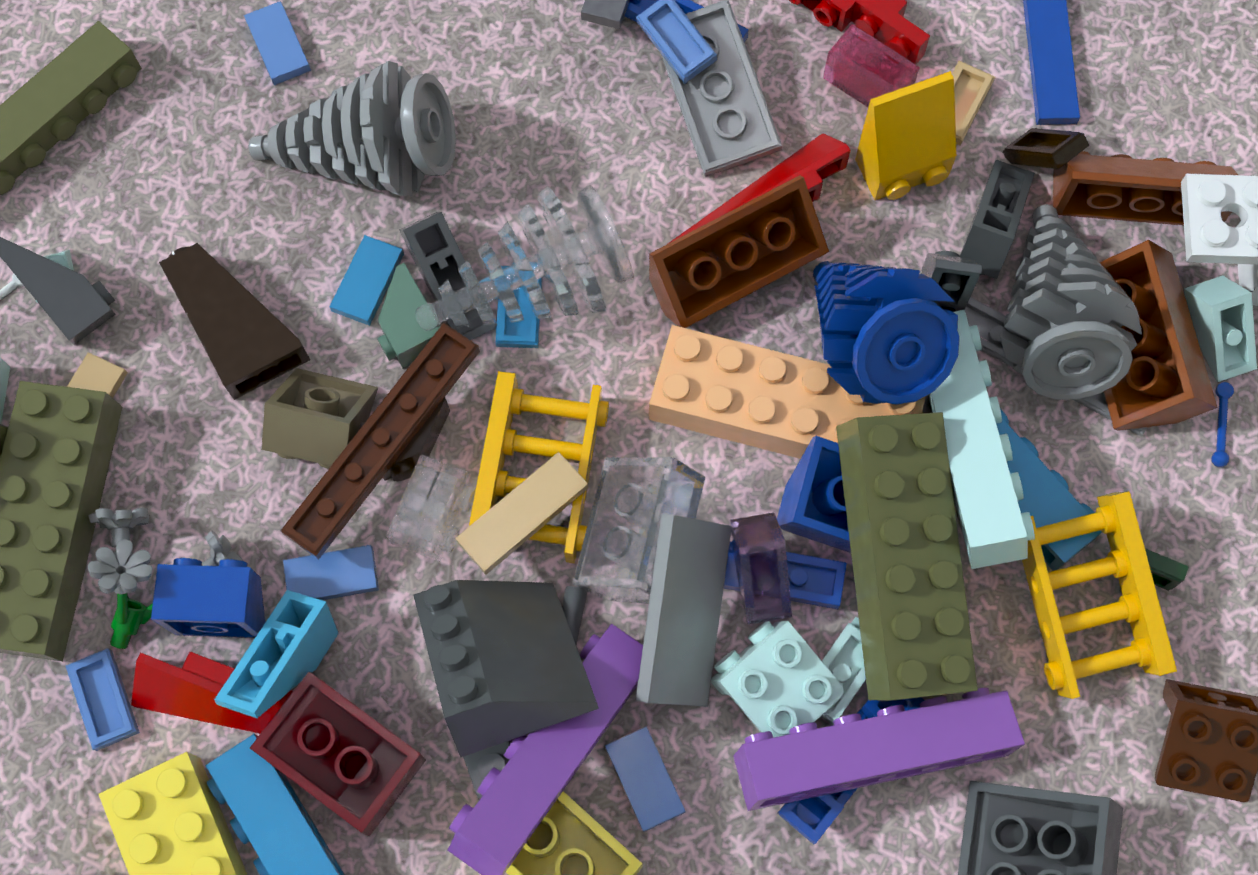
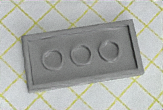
[661,0,782,177]
[636,514,732,707]

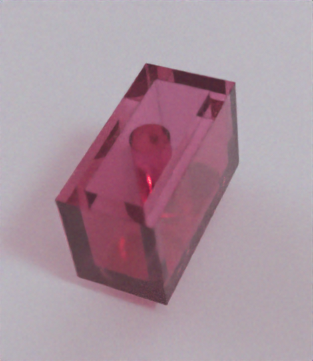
[823,24,920,107]

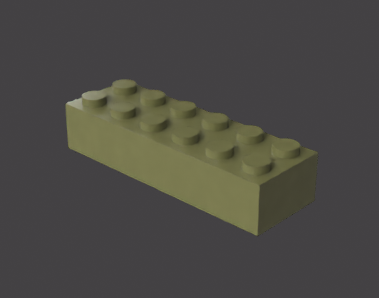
[0,381,122,662]
[836,412,978,701]

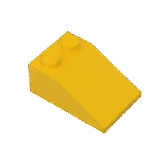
[855,71,957,200]

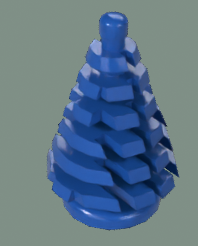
[813,261,960,405]

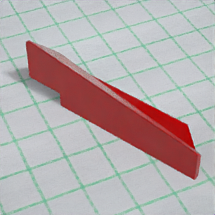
[668,134,851,244]
[131,651,293,734]

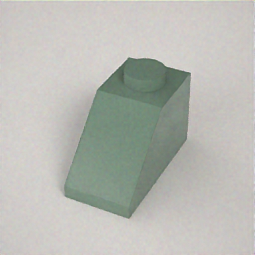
[377,263,441,369]

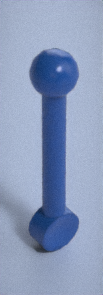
[1211,382,1234,467]

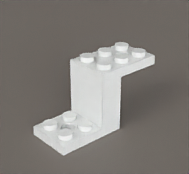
[1181,174,1258,306]

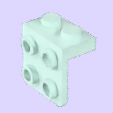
[711,620,844,738]

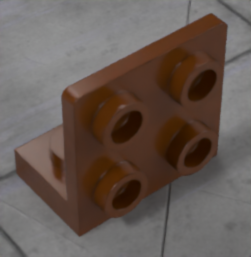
[1155,679,1258,802]

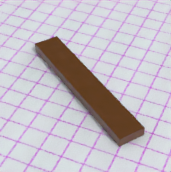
[280,323,480,560]

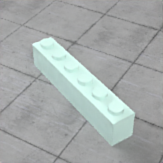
[928,309,1035,569]

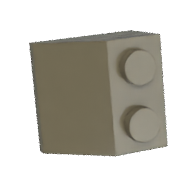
[261,368,378,469]

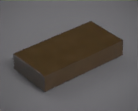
[1003,128,1089,169]

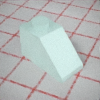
[1184,275,1257,382]

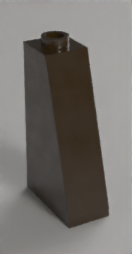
[159,243,310,400]

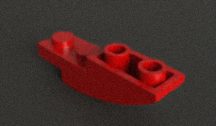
[789,0,930,66]

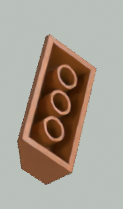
[1053,151,1238,226]
[649,175,829,328]
[1099,240,1218,431]

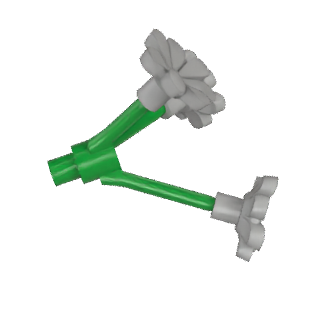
[88,508,243,649]

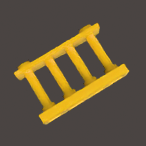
[469,371,609,564]
[1022,491,1177,699]

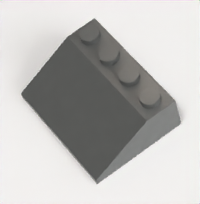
[413,580,599,758]
[958,781,1123,875]

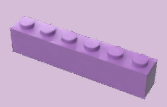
[447,624,643,875]
[733,688,1025,811]

